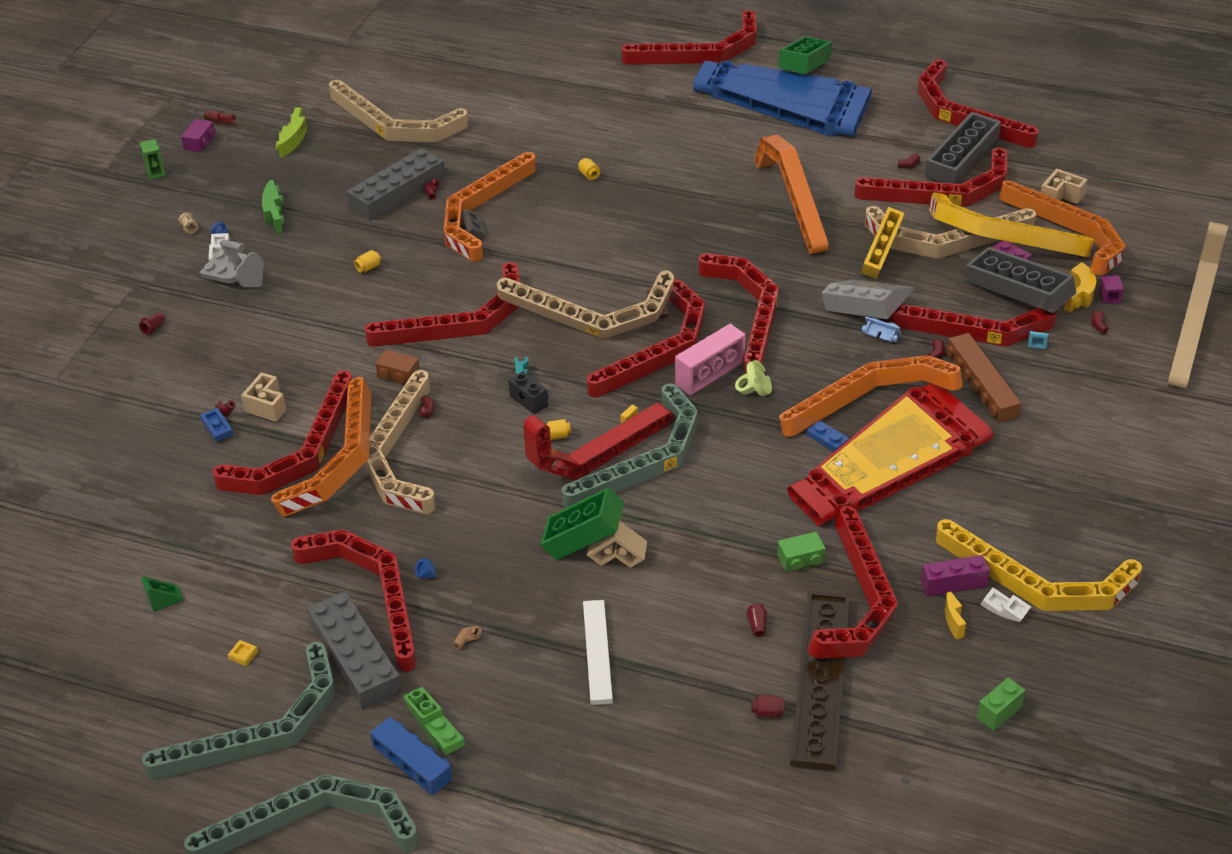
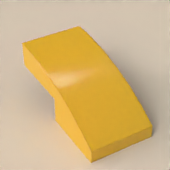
[945,591,966,640]

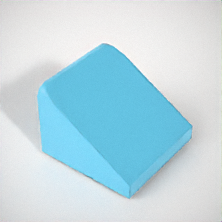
[1028,331,1049,350]

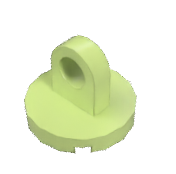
[735,360,772,397]

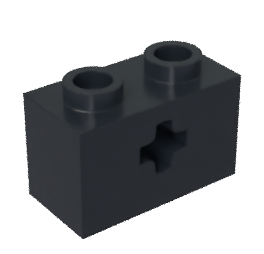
[508,371,548,415]

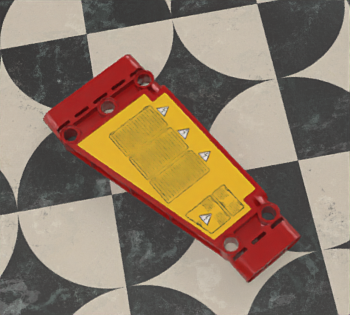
[787,383,993,526]

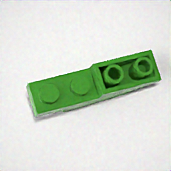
[262,180,285,233]
[403,687,465,755]

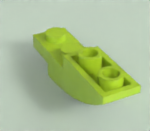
[276,108,307,158]

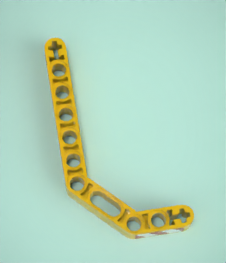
[929,193,1094,257]
[936,519,1142,611]

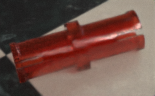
[204,110,236,124]

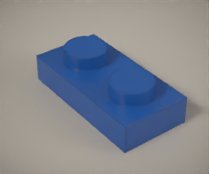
[200,408,233,442]
[807,420,849,452]

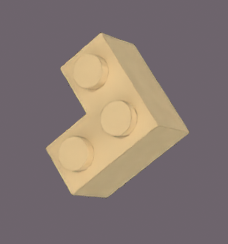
[1041,169,1087,204]
[241,372,286,422]
[587,521,647,568]

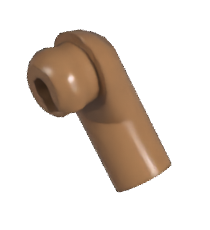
[452,626,482,650]

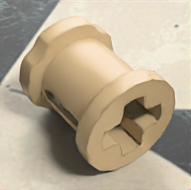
[178,213,199,234]

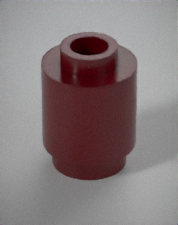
[751,695,784,718]

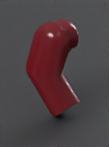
[1091,311,1109,334]
[215,400,236,416]

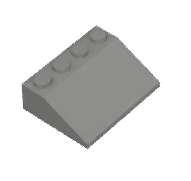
[822,279,914,319]

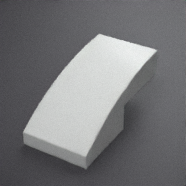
[209,233,230,261]
[980,587,1031,622]

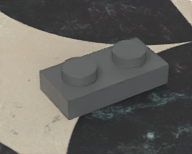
[462,208,486,239]

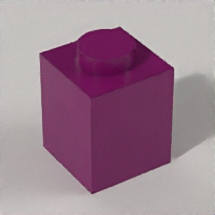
[1099,276,1124,304]

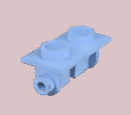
[862,317,901,343]

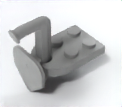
[200,240,264,287]

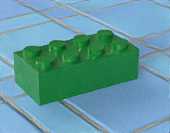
[778,36,832,75]
[540,487,624,560]

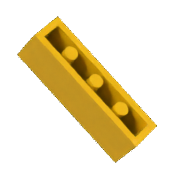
[861,207,905,280]

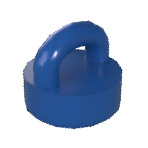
[210,222,228,234]
[415,558,436,580]

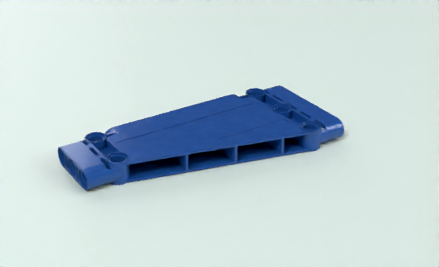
[693,61,872,137]

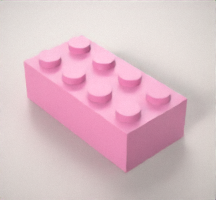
[675,324,746,396]

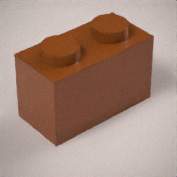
[375,350,420,384]

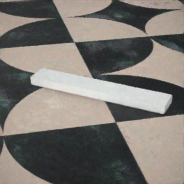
[583,600,613,705]

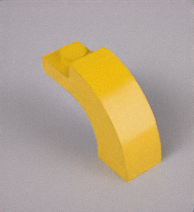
[1064,262,1096,313]

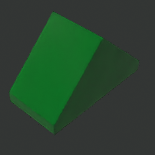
[141,576,183,612]

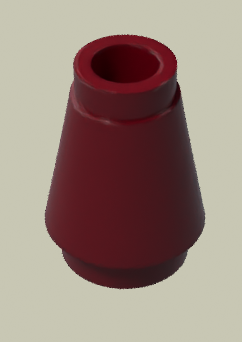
[139,312,165,335]
[746,604,767,637]

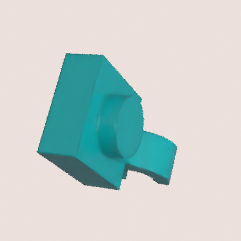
[514,357,529,375]

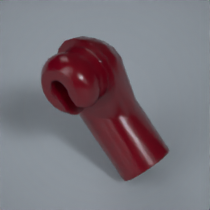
[898,153,920,168]
[425,178,440,200]
[927,339,945,358]
[419,395,435,418]

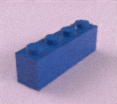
[370,717,452,796]

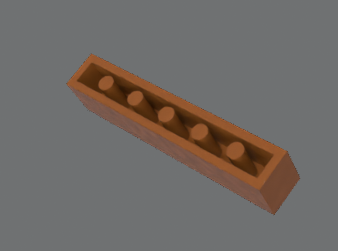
[946,333,1021,423]

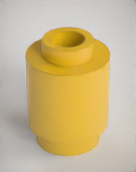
[578,158,600,180]
[354,250,381,273]
[547,419,571,440]

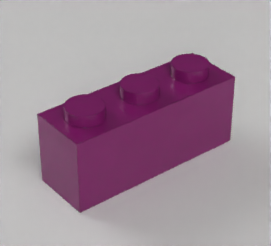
[920,555,990,597]

